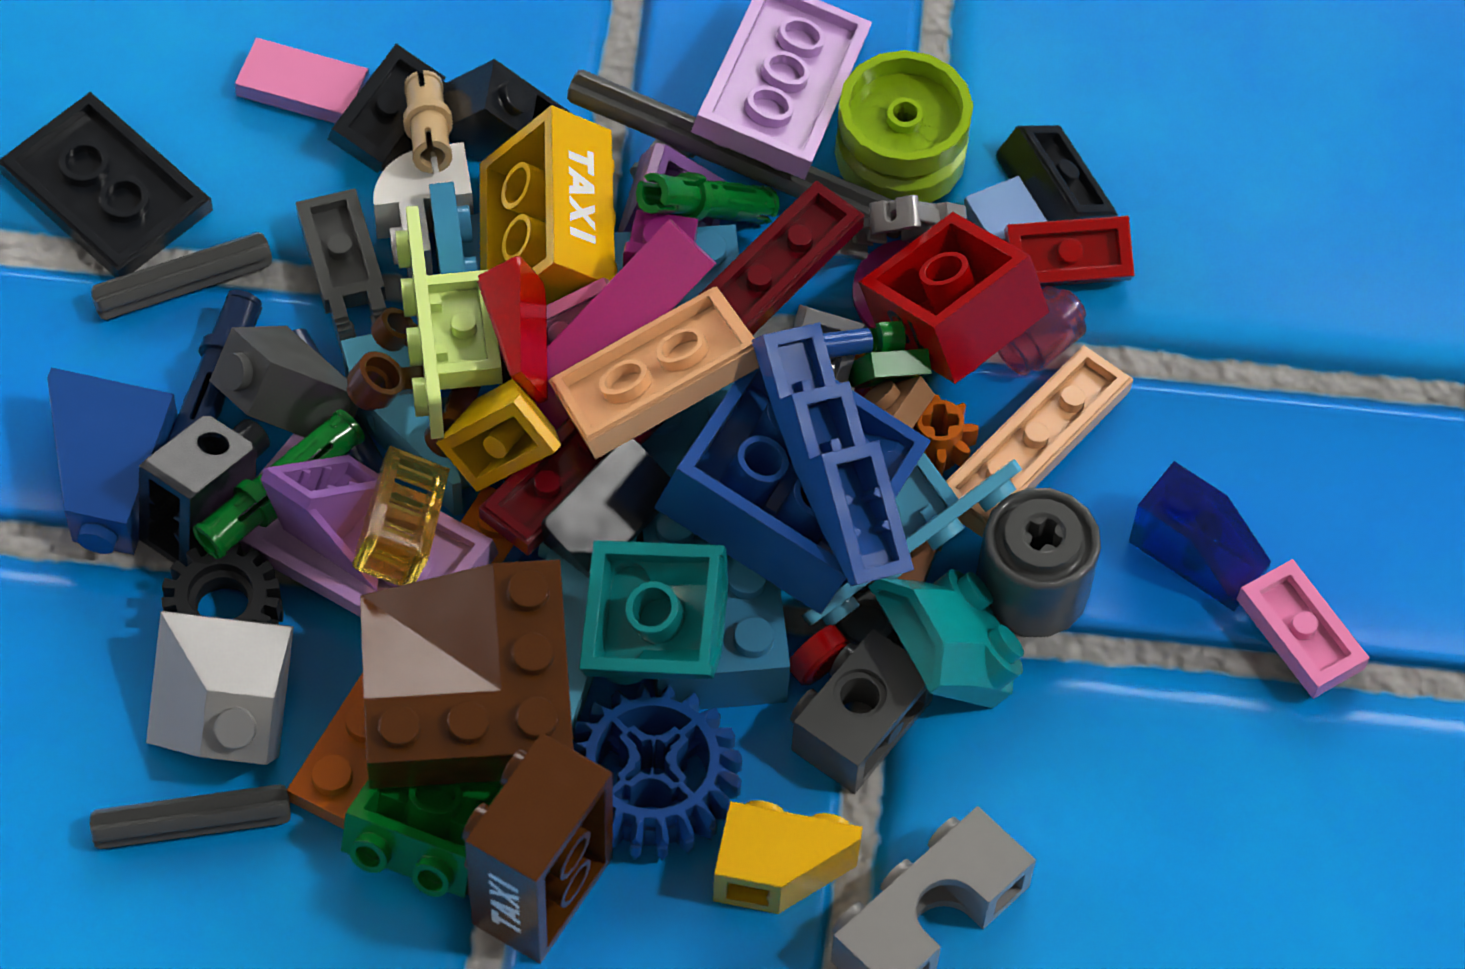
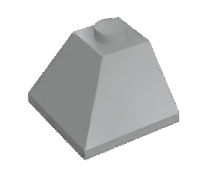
[146,611,294,765]

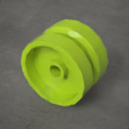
[835,50,973,203]

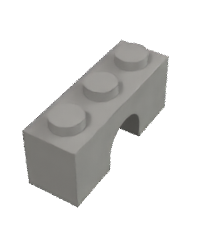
[831,806,1036,969]

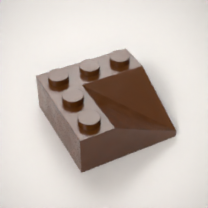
[360,559,574,789]

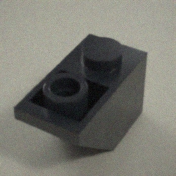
[443,59,573,162]

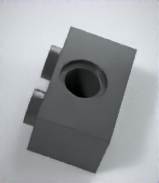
[790,629,933,795]

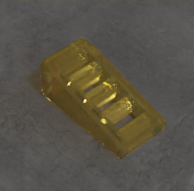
[352,446,450,586]

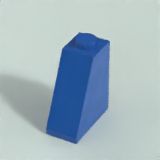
[47,367,178,555]

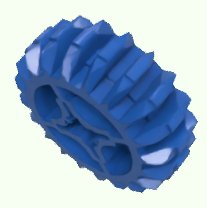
[573,682,742,861]

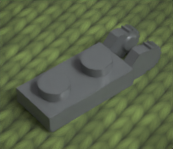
[295,189,387,353]

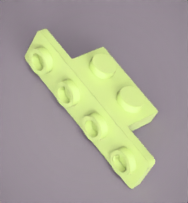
[395,206,503,439]

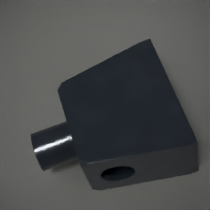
[139,416,270,566]

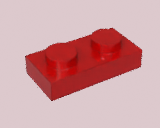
[1004,216,1135,287]

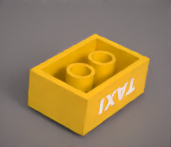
[480,105,617,305]

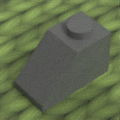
[209,326,359,437]

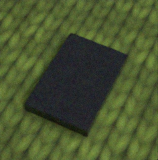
[0,92,213,278]

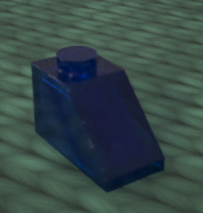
[1129,461,1271,612]

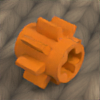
[912,395,979,476]

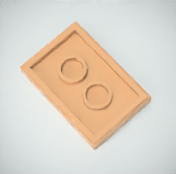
[548,286,759,460]

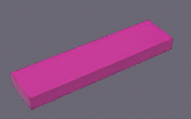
[535,219,717,430]

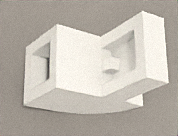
[373,142,473,278]

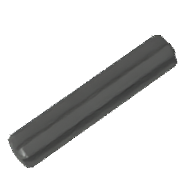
[91,232,272,320]
[90,784,291,849]

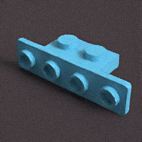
[801,453,1022,626]

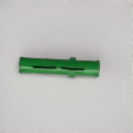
[636,172,780,225]
[193,409,365,559]

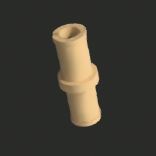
[403,70,453,173]

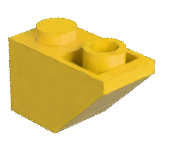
[713,800,863,914]

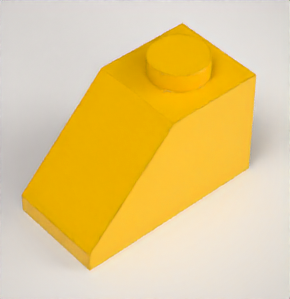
[436,379,561,492]

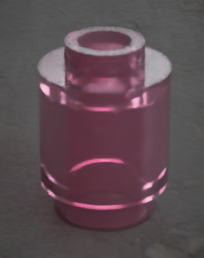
[998,286,1086,375]

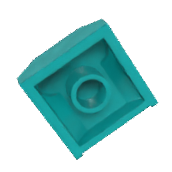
[579,540,728,685]
[868,569,1024,709]

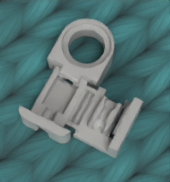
[834,195,967,261]

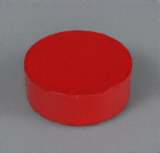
[789,624,850,686]

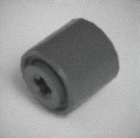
[976,488,1101,637]

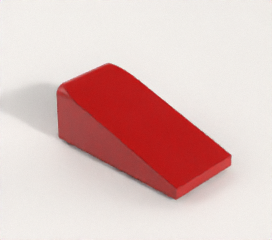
[477,256,548,404]

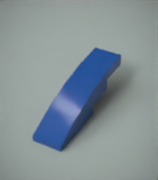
[751,322,914,586]

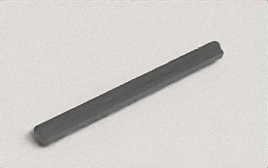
[567,70,901,238]

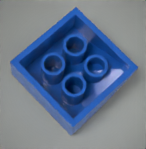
[654,367,931,614]

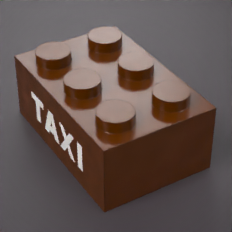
[462,733,613,964]

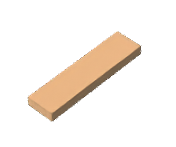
[946,345,1134,538]

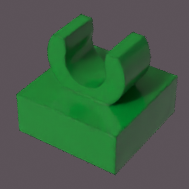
[848,321,932,389]

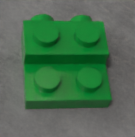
[341,779,503,898]

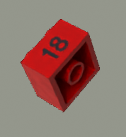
[858,212,1049,384]

